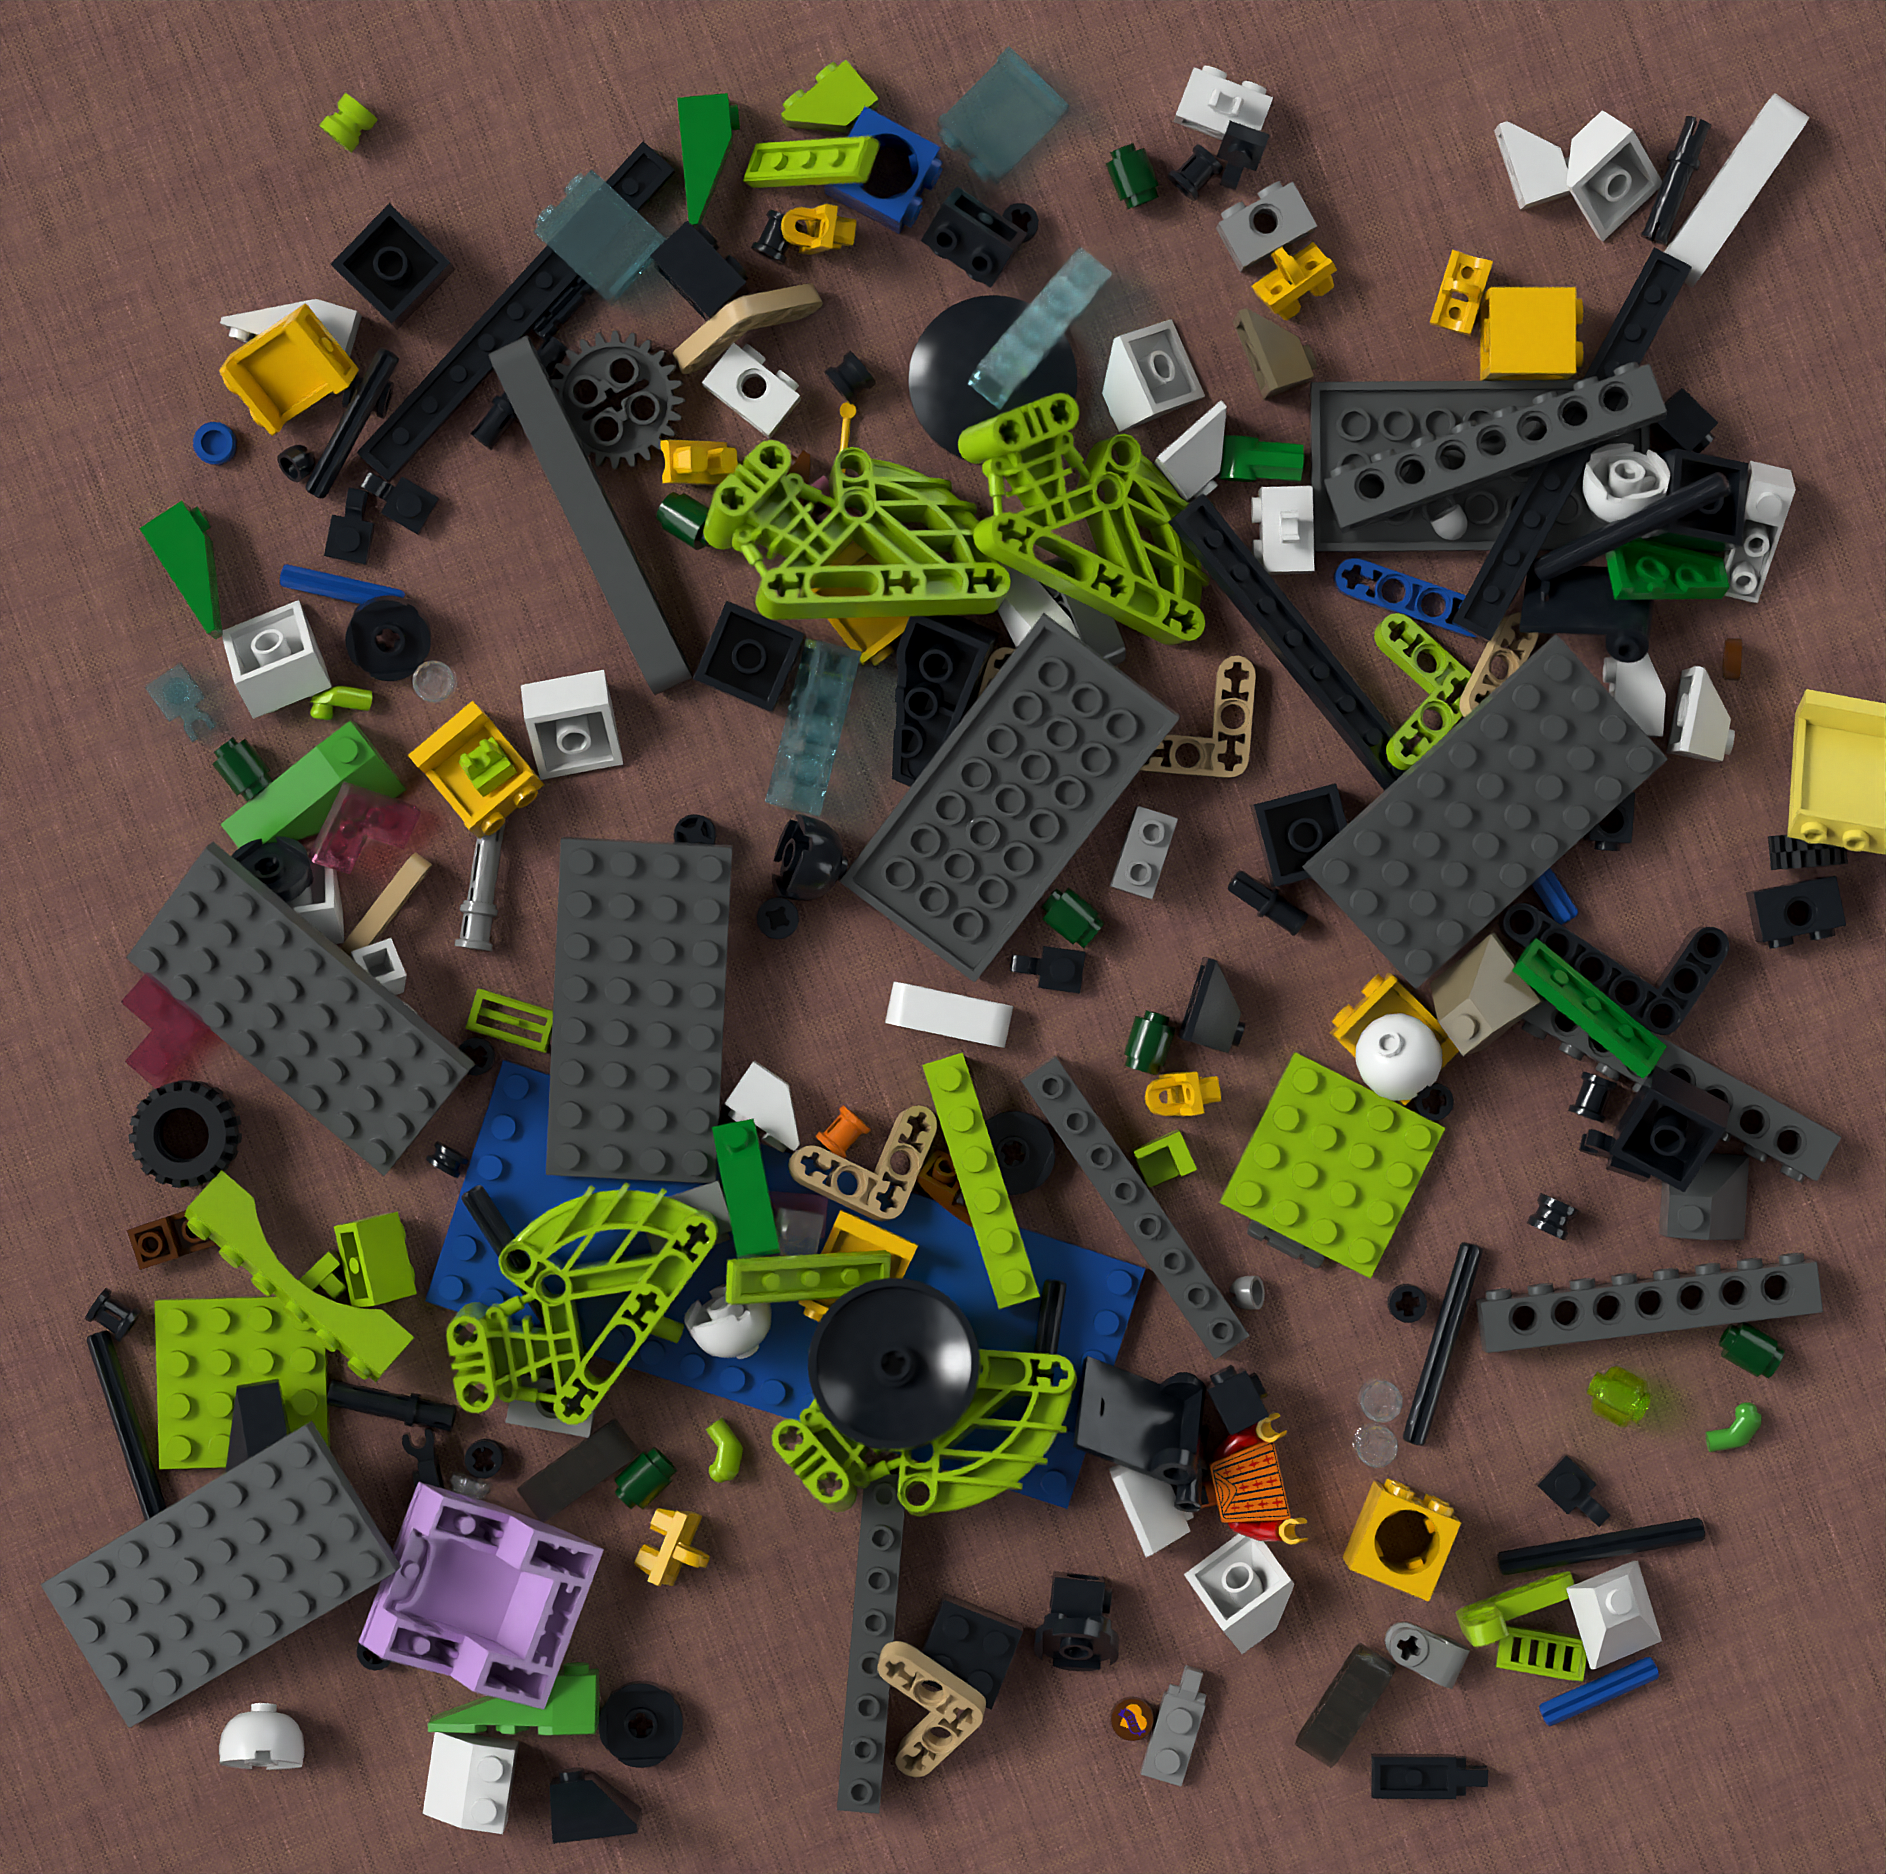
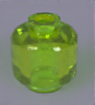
[1586,1365,1653,1428]

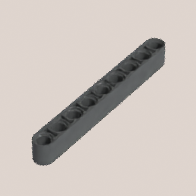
[489,336,693,695]

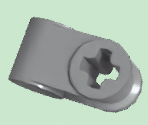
[1384,1621,1470,1689]

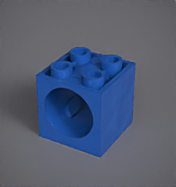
[824,106,943,235]

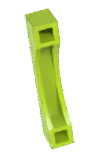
[922,1052,1040,1310]
[184,1170,414,1382]

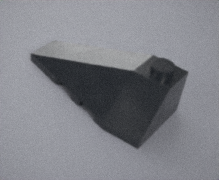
[892,615,1000,787]
[225,1379,291,1473]

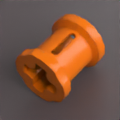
[815,1105,871,1159]

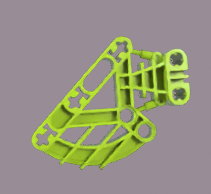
[958,393,1210,646]
[703,440,1011,620]
[447,1182,719,1425]
[772,1349,1077,1517]

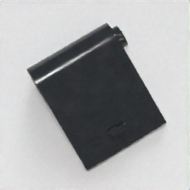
[1520,565,1654,663]
[1073,1356,1206,1485]

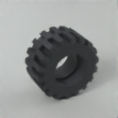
[129,1080,242,1188]

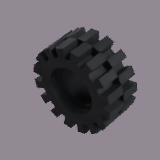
[1768,835,1848,870]

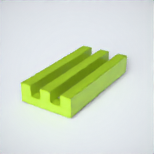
[465,988,553,1053]

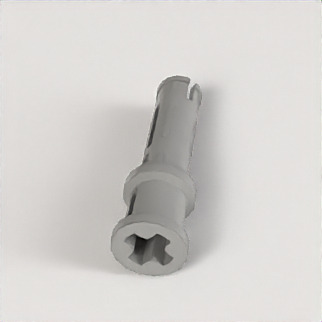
[454,825,505,951]

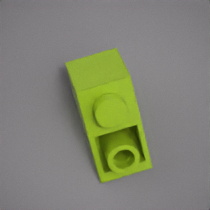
[781,60,879,133]

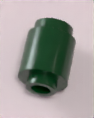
[1105,143,1159,210]
[656,492,711,550]
[212,737,273,802]
[1041,887,1105,948]
[1124,1010,1175,1075]
[1718,1322,1785,1379]
[614,1447,677,1509]

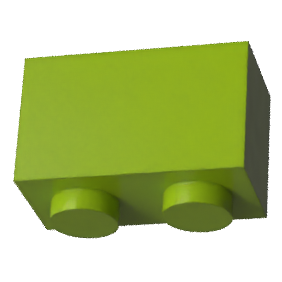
[334,1212,417,1308]

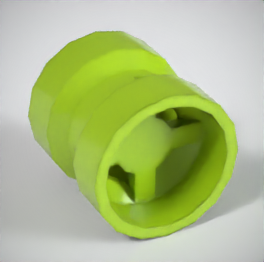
[319,93,378,153]

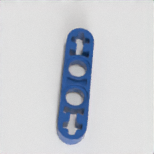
[1333,558,1477,638]

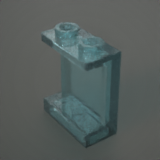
[937,46,1069,184]
[534,169,666,306]

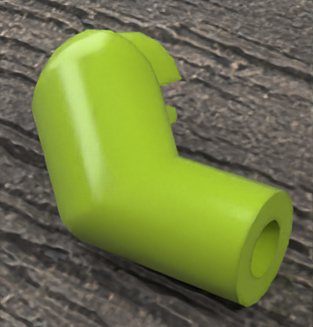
[310,685,372,720]
[635,1291,684,1344]
[705,1417,743,1483]

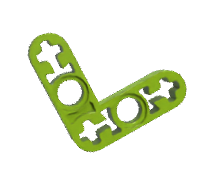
[1374,613,1477,771]
[1456,1571,1575,1647]

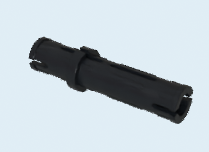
[1641,116,1712,245]
[470,335,568,451]
[327,1379,457,1432]

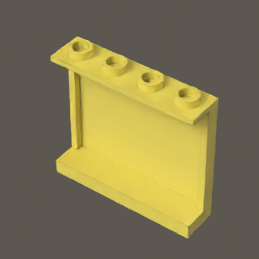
[1788,689,1886,855]

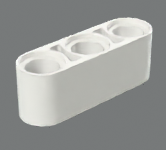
[885,981,1013,1048]

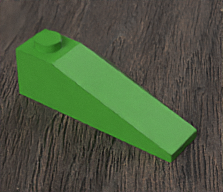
[221,721,407,848]
[428,1662,600,1735]

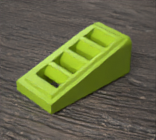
[1495,1625,1587,1682]

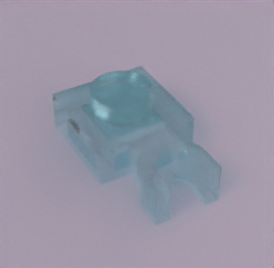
[145,662,216,742]

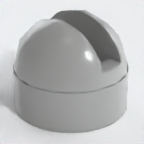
[1430,504,1467,540]
[1230,1276,1265,1310]

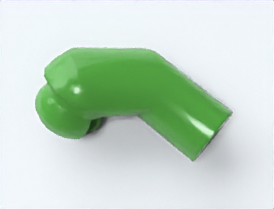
[1705,1402,1762,1452]

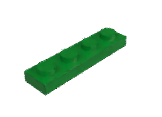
[1512,938,1667,1079]

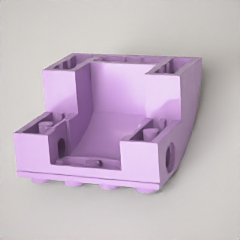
[358,1482,604,1710]

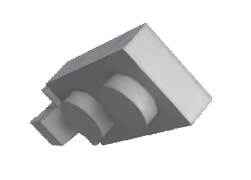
[1140,1665,1206,1786]

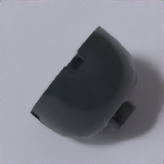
[772,814,848,901]

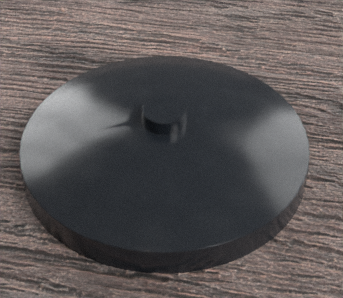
[908,295,1077,465]
[808,1278,981,1451]

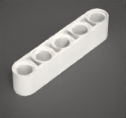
[1664,93,1810,288]

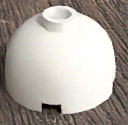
[1583,443,1670,523]
[1356,1013,1442,1101]
[684,1283,771,1359]
[219,1703,305,1770]

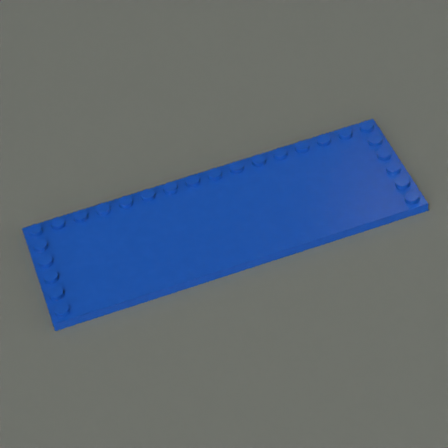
[425,1060,1146,1509]

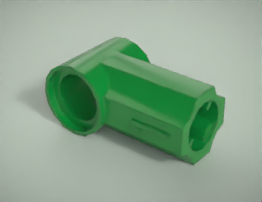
[1218,435,1304,482]

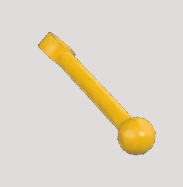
[839,402,856,474]

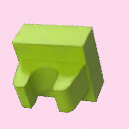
[458,737,518,798]
[298,1249,347,1299]

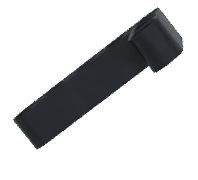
[1498,903,1729,1035]

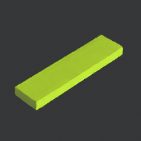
[743,136,880,188]
[726,1250,891,1305]

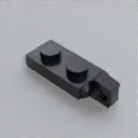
[1371,1754,1488,1799]

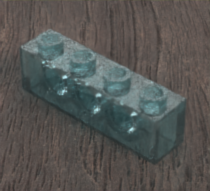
[967,247,1113,410]
[765,638,861,817]

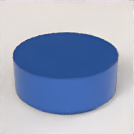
[193,422,237,465]

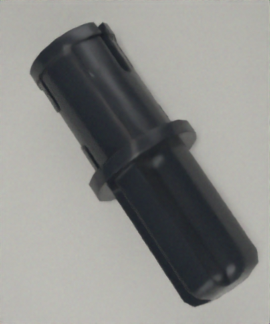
[1227,870,1309,936]

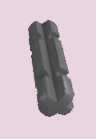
[1247,1219,1326,1269]

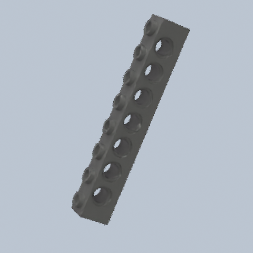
[1324,362,1667,534]
[1521,993,1841,1183]
[1020,1055,1250,1360]
[1476,1253,1823,1353]
[837,1466,905,1814]

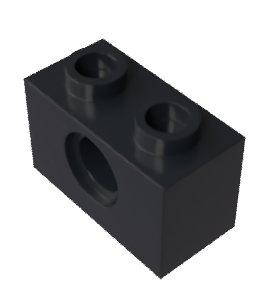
[1746,876,1846,949]

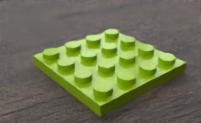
[1219,1052,1445,1279]
[154,1294,330,1469]

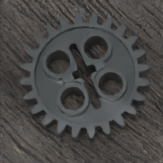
[551,331,686,469]

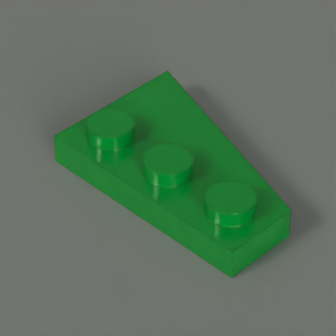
[1605,537,1730,600]

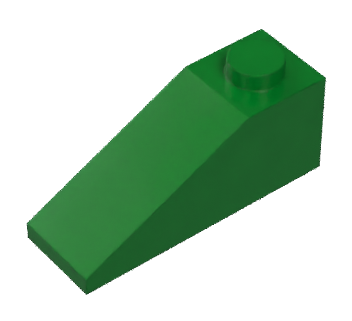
[677,93,740,228]
[139,500,223,639]
[712,1118,780,1259]

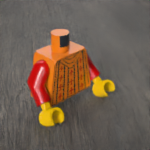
[1201,1413,1308,1545]

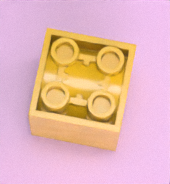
[1480,287,1583,381]
[1342,1478,1461,1602]

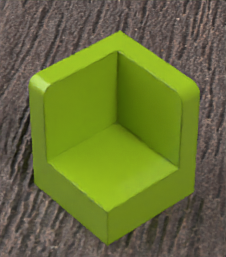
[1132,1129,1197,1187]

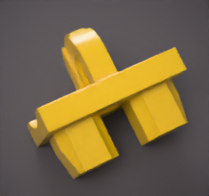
[781,204,857,255]
[1251,242,1337,321]
[1430,250,1493,336]
[660,440,738,485]
[1145,1071,1221,1116]
[634,1508,710,1586]

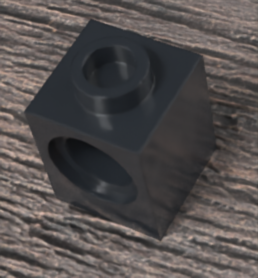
[1650,388,1718,453]
[1583,792,1635,851]
[1049,1571,1112,1619]

